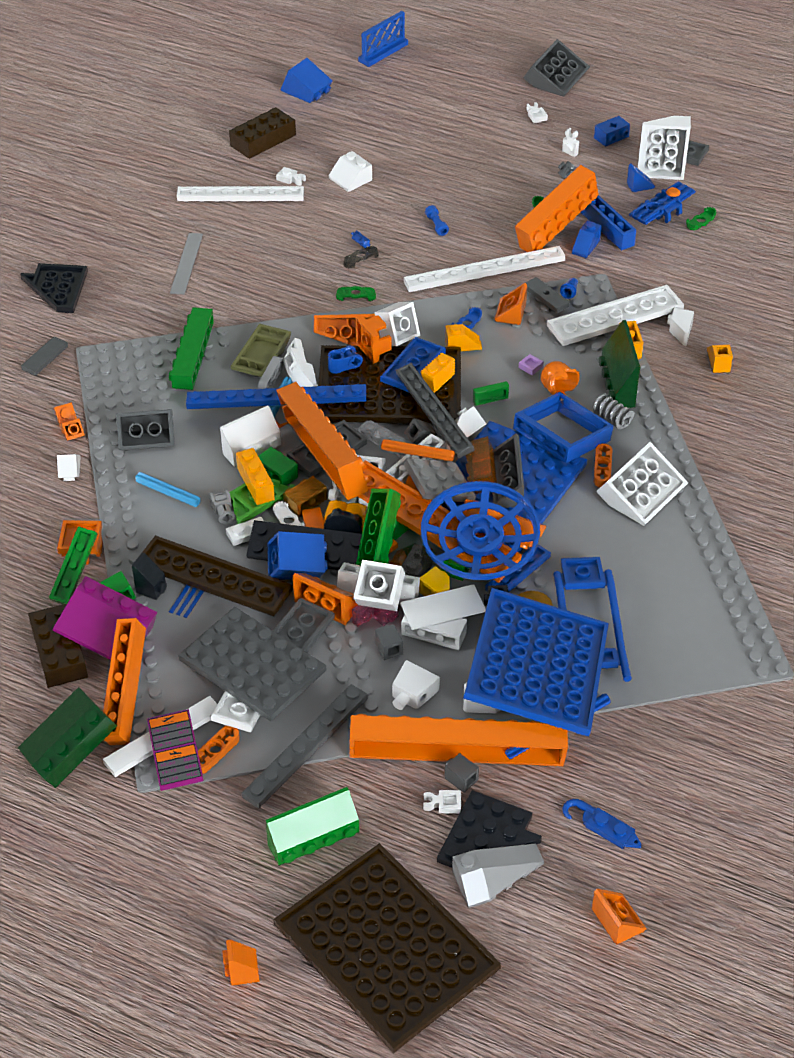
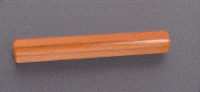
[381,439,455,462]

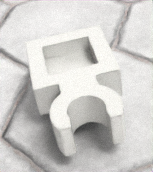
[526,102,548,123]
[562,128,579,157]
[276,167,306,186]
[423,790,461,814]

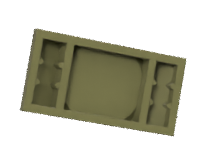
[231,324,291,377]

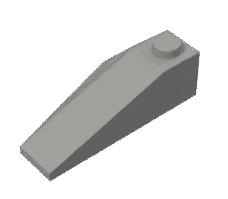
[452,844,544,908]

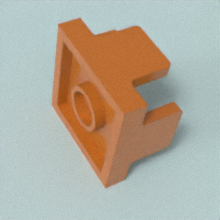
[356,315,392,364]
[57,520,103,565]

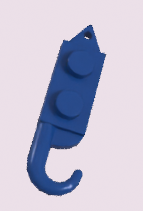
[562,799,642,849]

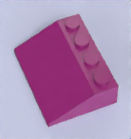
[53,576,157,660]

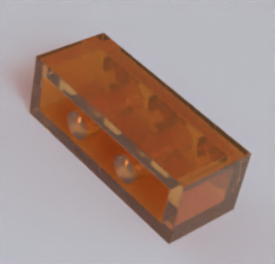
[465,436,497,494]

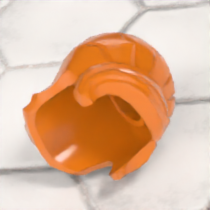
[541,361,580,395]

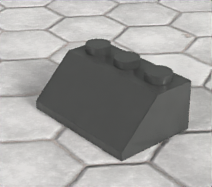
[116,409,174,450]

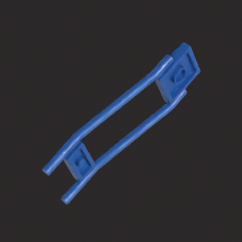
[553,557,632,682]

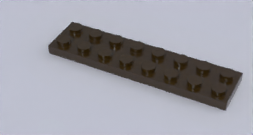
[142,535,293,617]

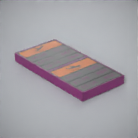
[147,709,204,791]

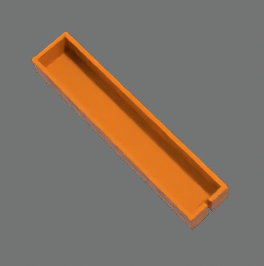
[276,382,369,500]
[350,714,568,766]

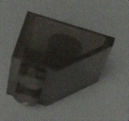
[389,543,433,578]

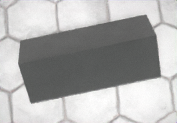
[489,433,524,508]

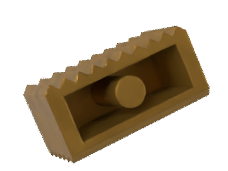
[283,475,327,517]

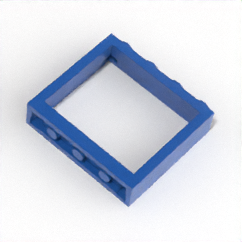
[513,392,614,463]

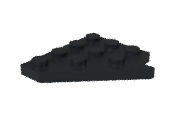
[20,263,88,313]
[437,790,542,868]

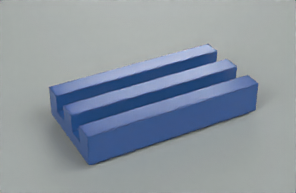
[169,585,204,618]

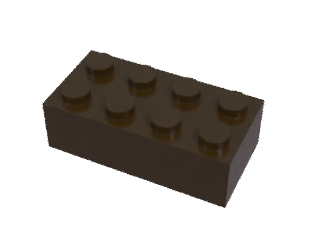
[229,107,296,159]
[28,603,88,688]

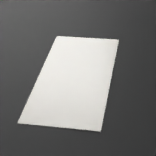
[400,584,486,630]

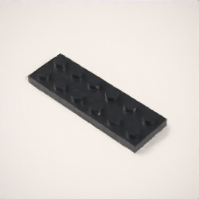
[246,520,362,570]

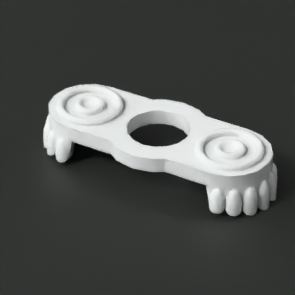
[273,501,305,527]

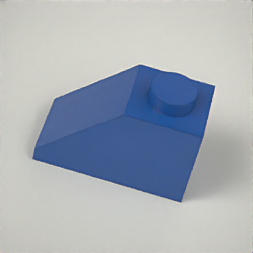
[572,221,601,258]

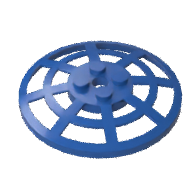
[421,481,540,580]

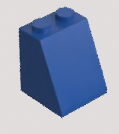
[280,58,333,103]
[268,531,327,580]

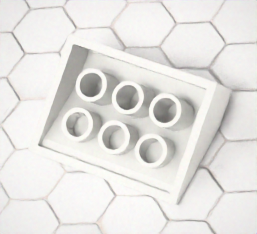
[638,116,691,180]
[596,442,688,526]

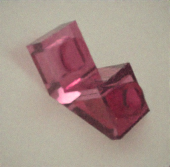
[352,604,399,627]

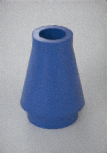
[560,278,578,299]

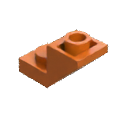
[54,402,85,441]

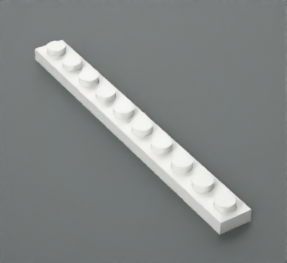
[404,246,565,292]

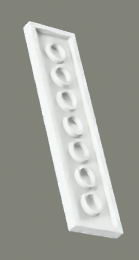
[547,285,684,346]

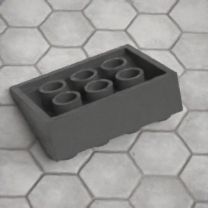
[523,39,590,97]

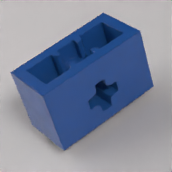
[594,116,630,147]

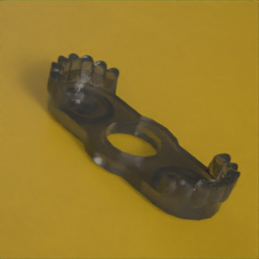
[344,246,379,269]

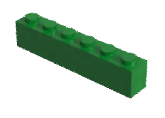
[169,307,214,390]

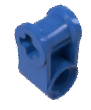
[328,345,363,374]

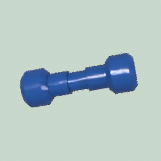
[425,205,449,236]

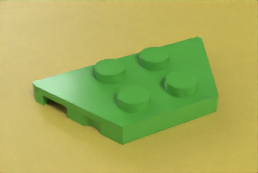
[229,479,295,524]

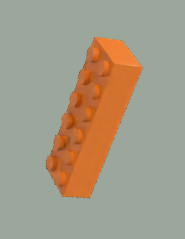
[515,165,598,252]

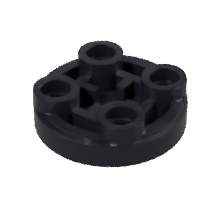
[324,508,363,534]

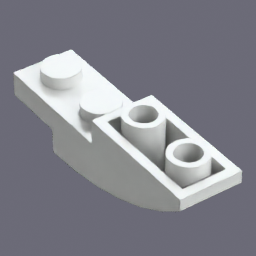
[283,338,318,387]

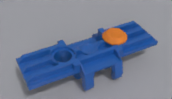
[629,181,696,225]

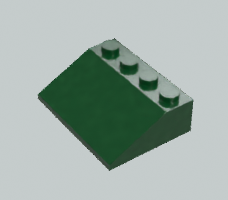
[599,320,640,408]
[18,687,117,788]

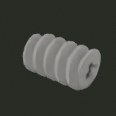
[593,393,634,429]

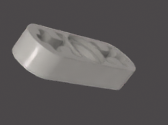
[258,356,284,389]

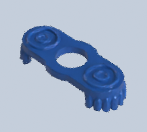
[451,307,482,329]

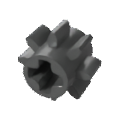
[558,161,576,179]

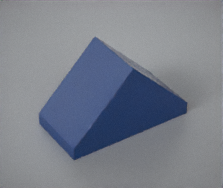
[627,163,655,192]

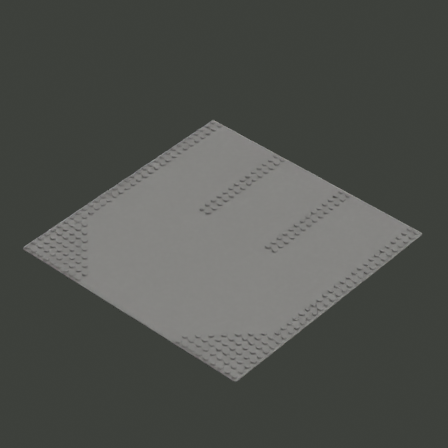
[76,274,794,793]

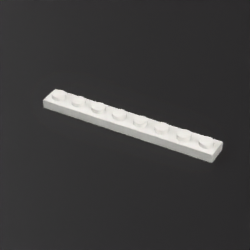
[177,186,304,202]

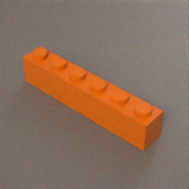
[103,618,146,745]

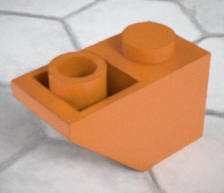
[222,940,260,986]

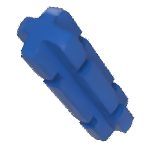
[351,230,371,248]

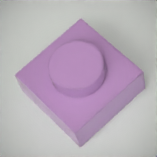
[518,354,544,375]

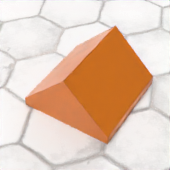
[494,283,527,325]
[592,889,647,945]

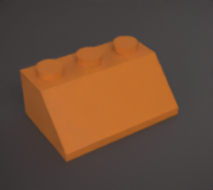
[293,573,358,625]

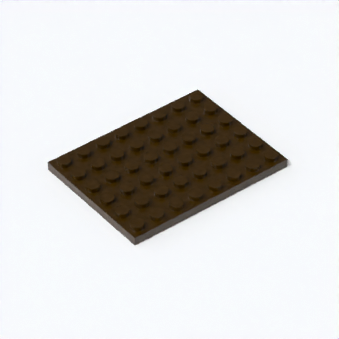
[317,345,461,423]
[273,843,501,1054]

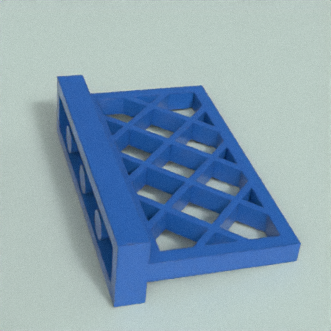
[358,11,408,67]

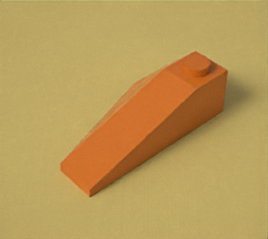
[314,314,380,346]

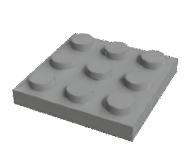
[404,458,476,502]

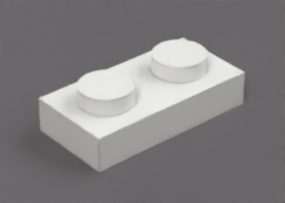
[226,517,264,546]

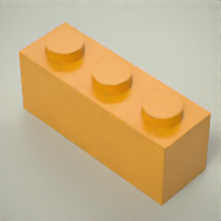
[236,448,275,505]

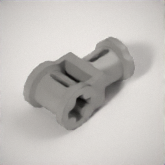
[209,489,235,525]

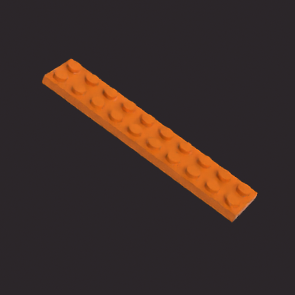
[357,460,522,583]

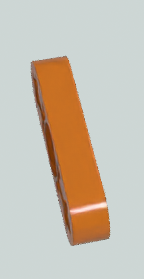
[593,444,612,487]
[198,726,240,774]

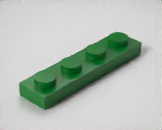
[49,526,98,604]

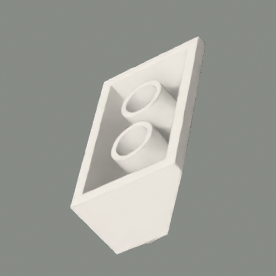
[220,406,281,466]

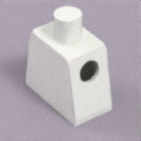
[392,660,440,710]

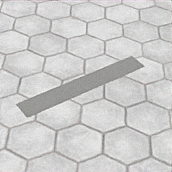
[170,233,203,295]

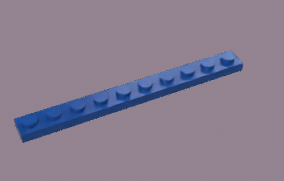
[186,384,367,409]

